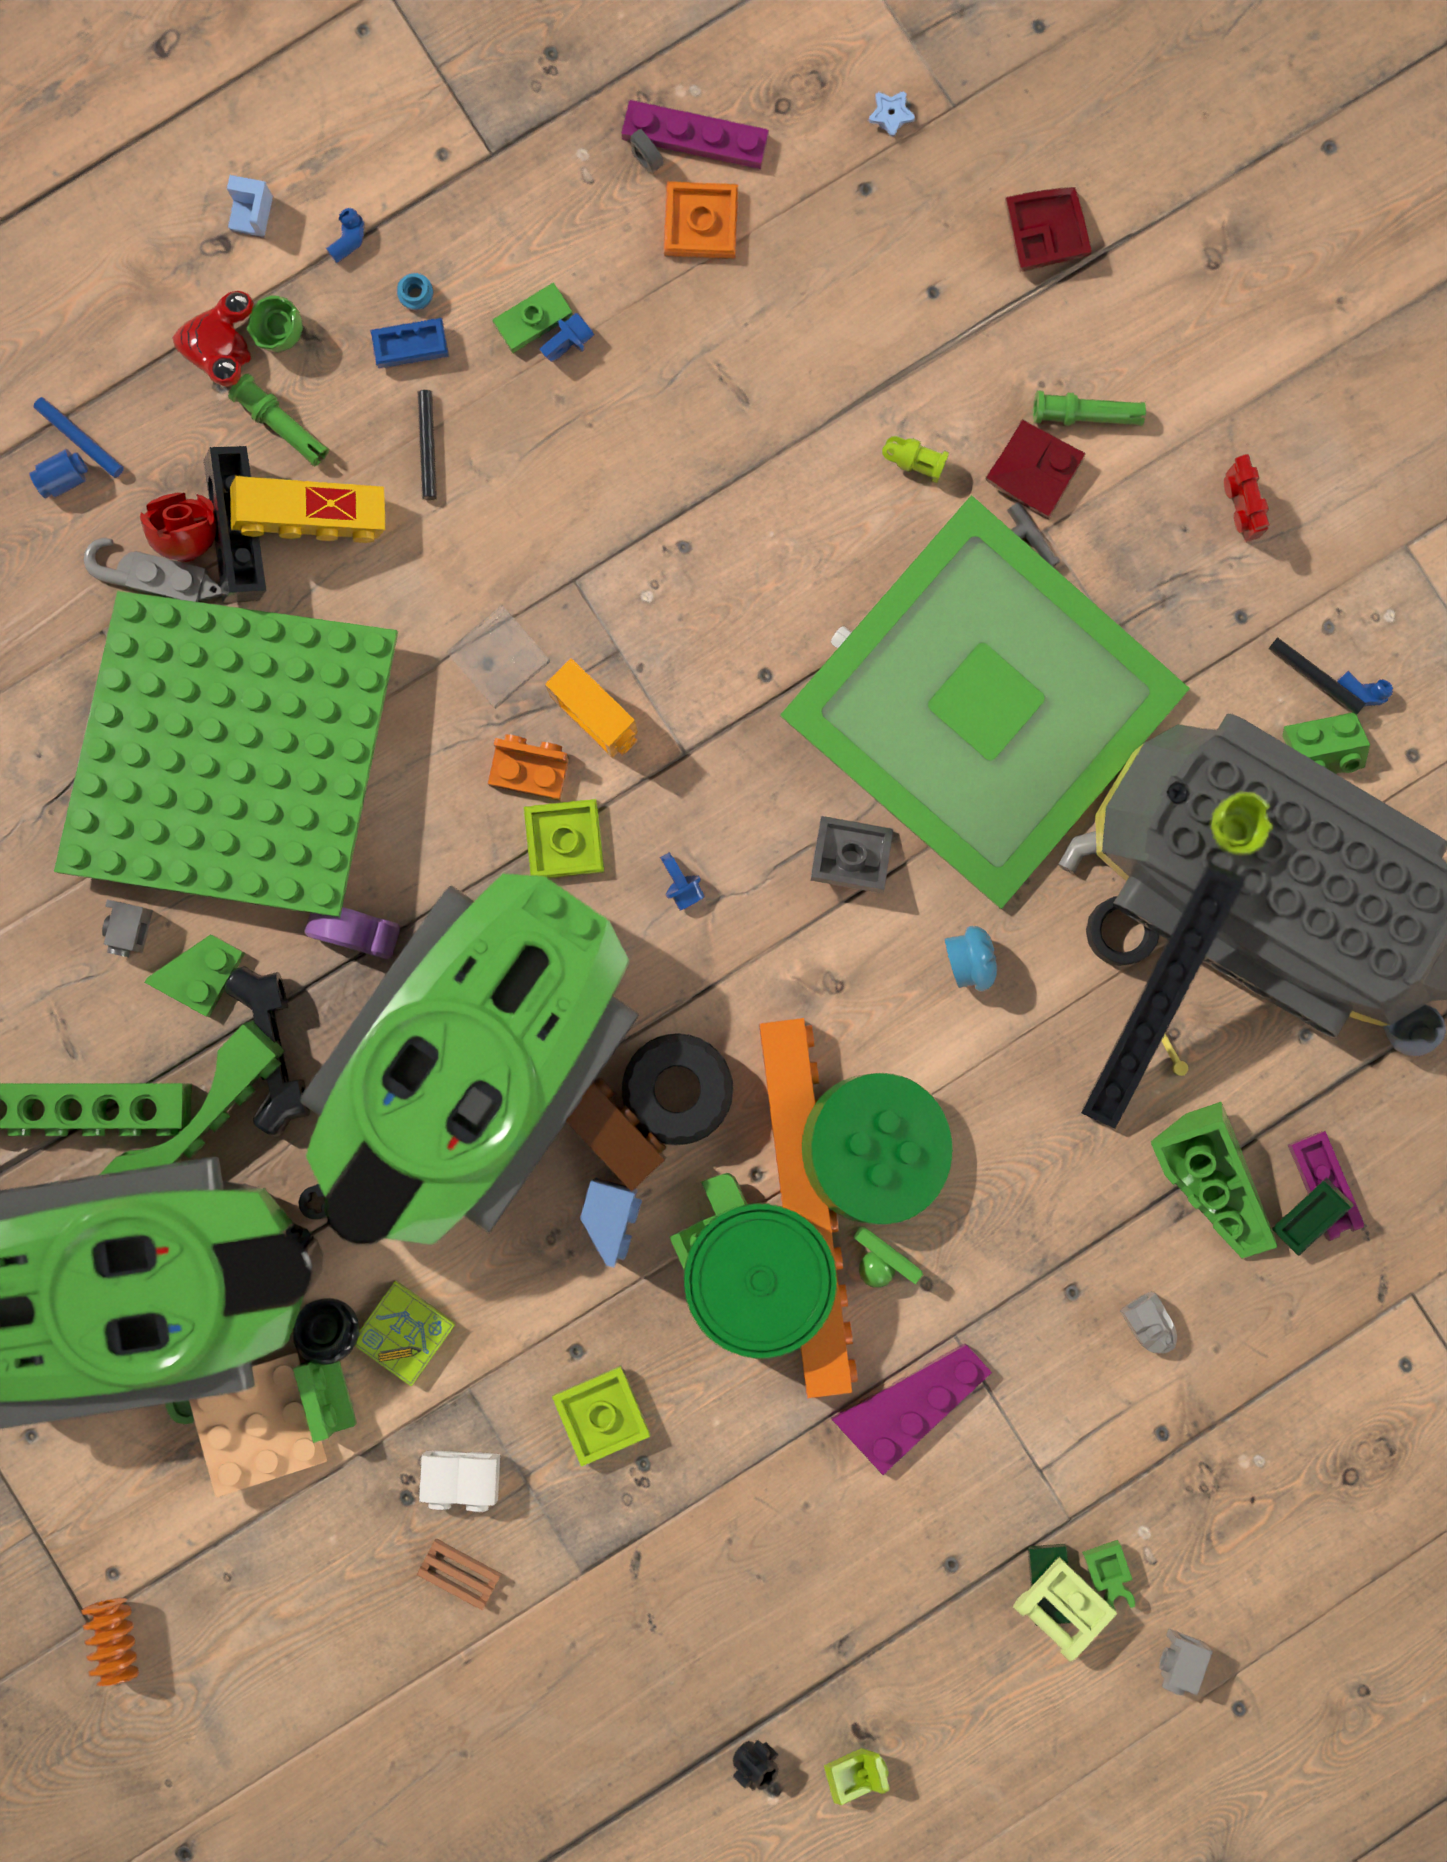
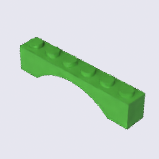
[99,1020,285,1175]

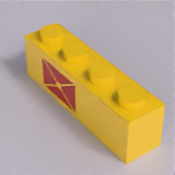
[230,476,385,543]

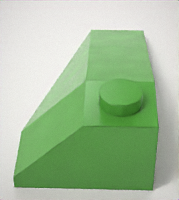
[1151,1102,1278,1258]

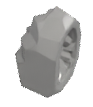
[1120,1291,1177,1354]

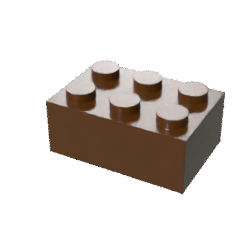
[565,1077,667,1192]

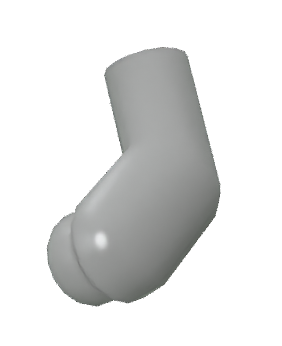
[1058,831,1097,874]

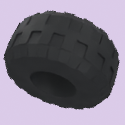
[622,1033,733,1145]

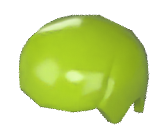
[1211,793,1272,855]

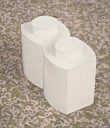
[419,1451,500,1512]

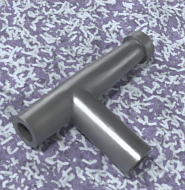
[1007,502,1060,567]

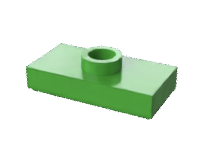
[492,282,573,354]

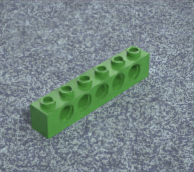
[0,1083,192,1136]

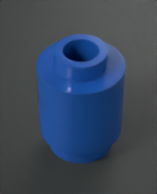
[29,449,88,499]

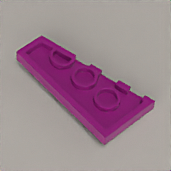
[831,1343,992,1475]

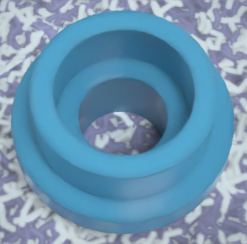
[397,273,433,310]

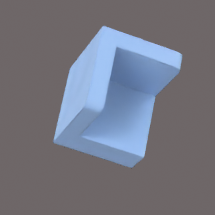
[227,175,273,237]

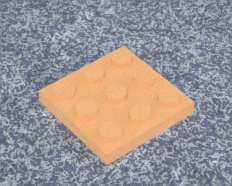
[189,1352,327,1498]

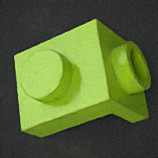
[823,1748,890,1806]

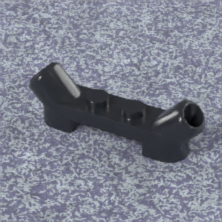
[225,966,310,1137]

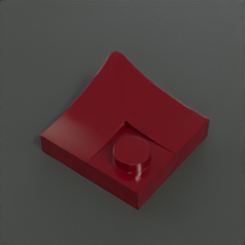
[1005,187,1092,272]
[986,419,1086,520]

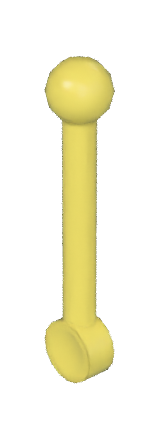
[1162,1033,1188,1076]

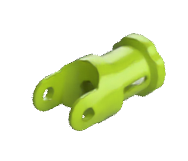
[882,436,950,483]

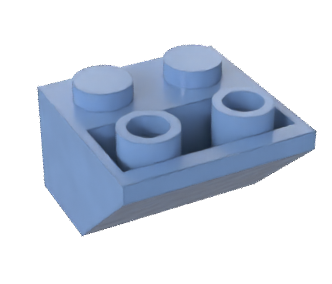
[580,1178,642,1268]

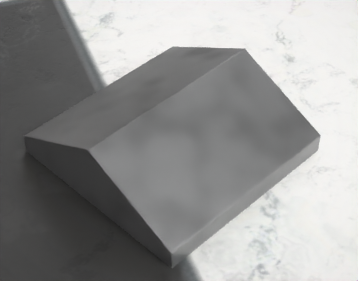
[810,816,893,894]

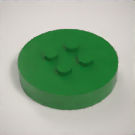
[802,1073,953,1224]
[684,1203,837,1358]

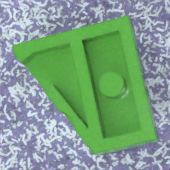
[144,934,245,1017]

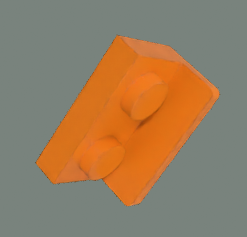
[488,734,569,801]

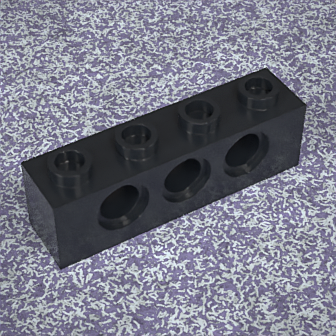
[204,446,266,603]

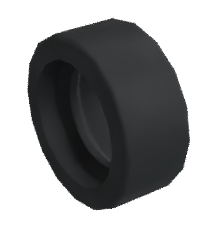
[1086,896,1159,966]

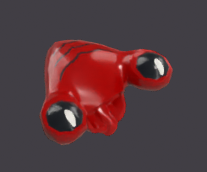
[172,291,254,387]

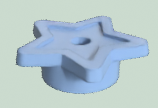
[868,91,915,137]

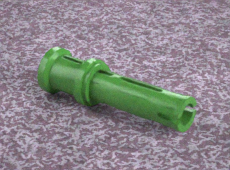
[228,373,329,467]
[1033,390,1146,426]

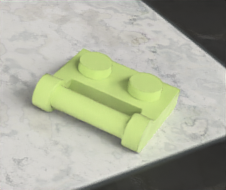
[1014,1557,1117,1661]

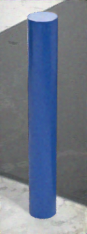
[33,397,124,478]

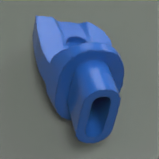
[539,313,594,362]
[660,852,705,911]

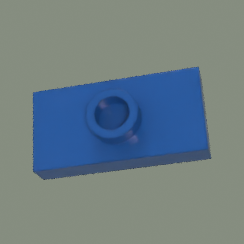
[370,318,449,369]

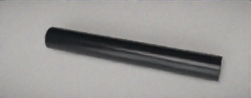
[418,390,437,500]
[1268,637,1366,715]

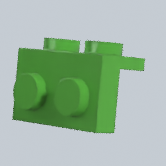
[1282,712,1370,774]

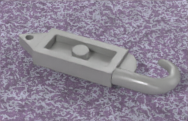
[83,538,222,602]

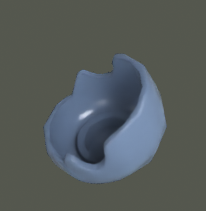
[1383,1005,1446,1057]

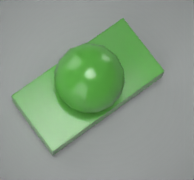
[853,1226,923,1288]

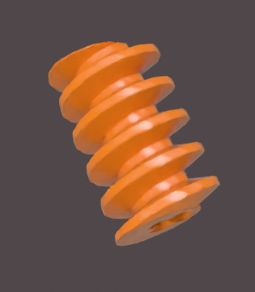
[81,1598,139,1686]

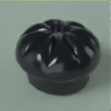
[293,1298,359,1365]

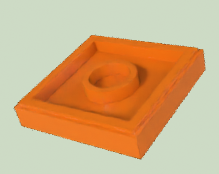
[664,181,738,259]

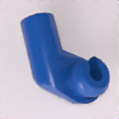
[326,208,364,264]
[1337,671,1393,706]

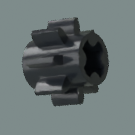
[732,1740,779,1791]

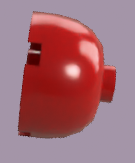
[140,493,217,562]

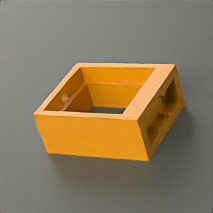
[545,658,638,758]

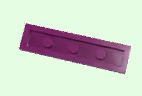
[621,100,769,169]

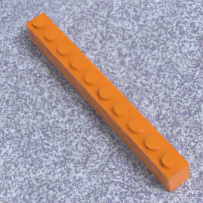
[759,1018,858,1398]

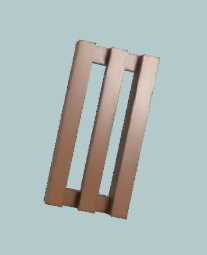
[416,1539,501,1611]

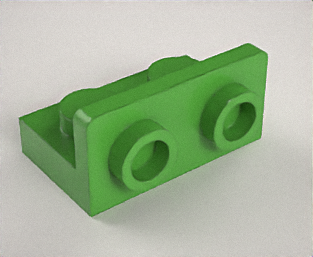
[293,1361,357,1443]

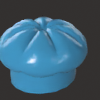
[945,926,997,992]

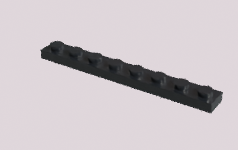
[1081,861,1245,1129]

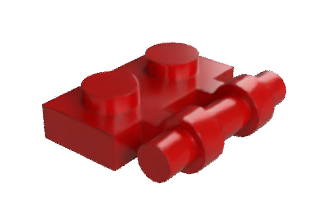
[1224,454,1270,542]

